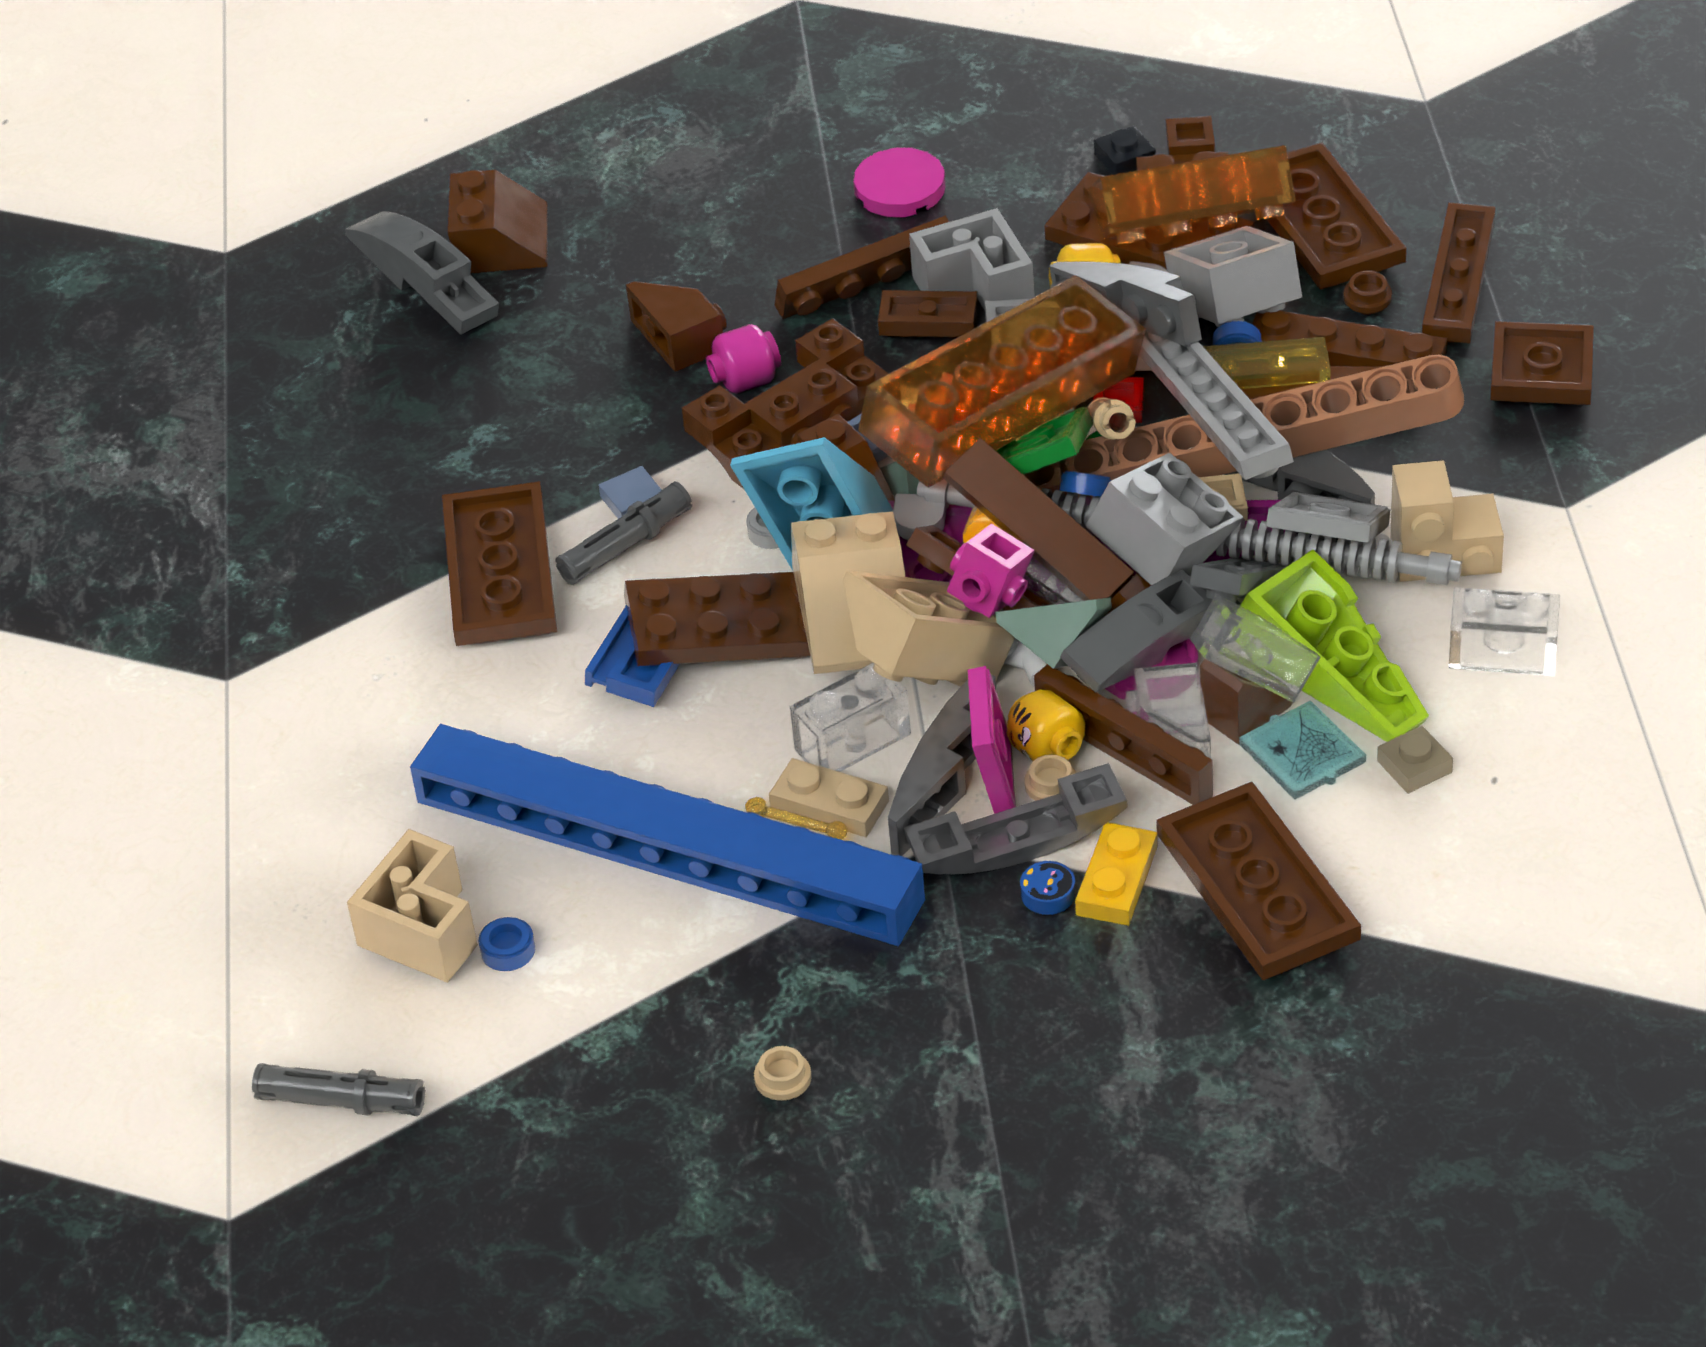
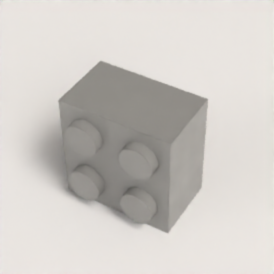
[1164,226,1302,327]

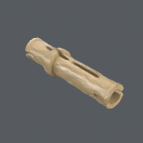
[1088,397,1136,440]

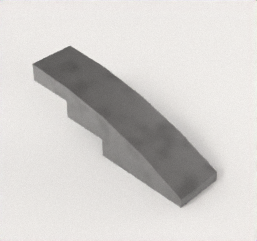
[888,675,996,856]

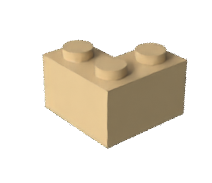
[1390,460,1504,582]
[347,829,478,983]

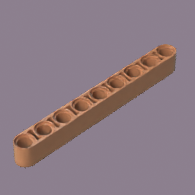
[1024,354,1464,500]

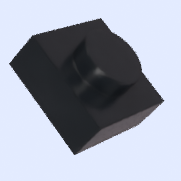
[1094,125,1156,178]

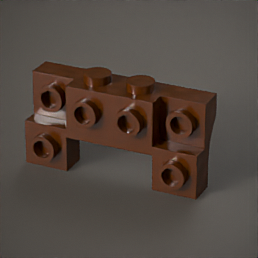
[682,318,897,489]

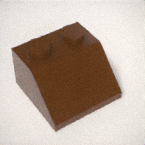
[448,170,548,273]

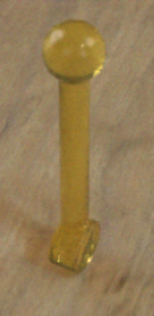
[745,797,848,840]

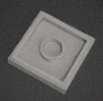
[1266,492,1391,543]

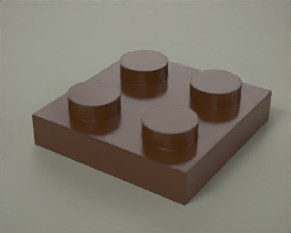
[1491,321,1594,405]

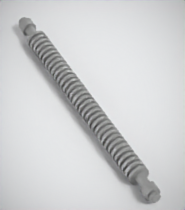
[917,476,1462,585]

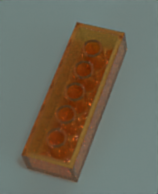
[858,275,1146,488]

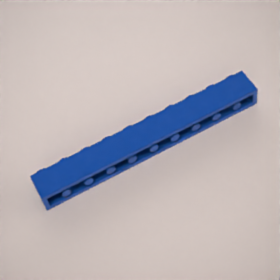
[410,723,925,947]

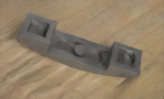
[904,763,1128,874]

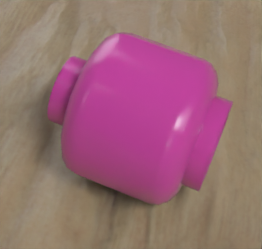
[706,324,781,394]

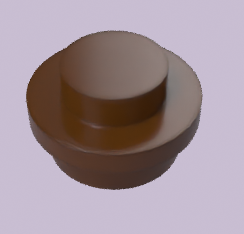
[1344,271,1392,314]

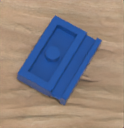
[585,606,680,707]

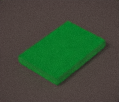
[992,407,1094,475]

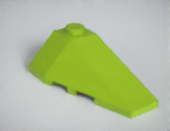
[1226,549,1429,742]

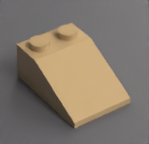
[791,511,905,674]

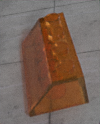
[1088,145,1296,244]

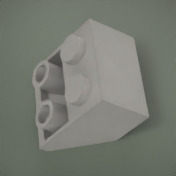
[1085,453,1244,585]

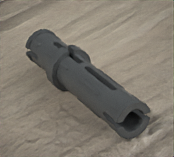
[555,481,692,585]
[252,1063,425,1116]

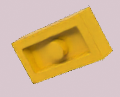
[1075,822,1158,926]

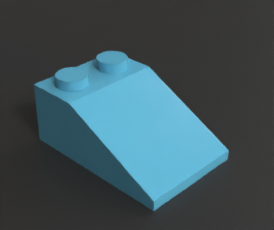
[730,437,893,571]

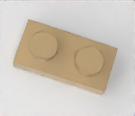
[769,758,889,838]

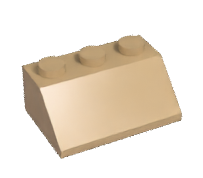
[843,570,1015,686]

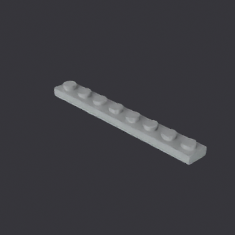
[1122,324,1294,480]

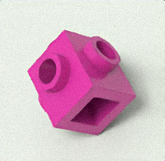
[947,523,1035,618]

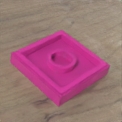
[967,666,1016,814]

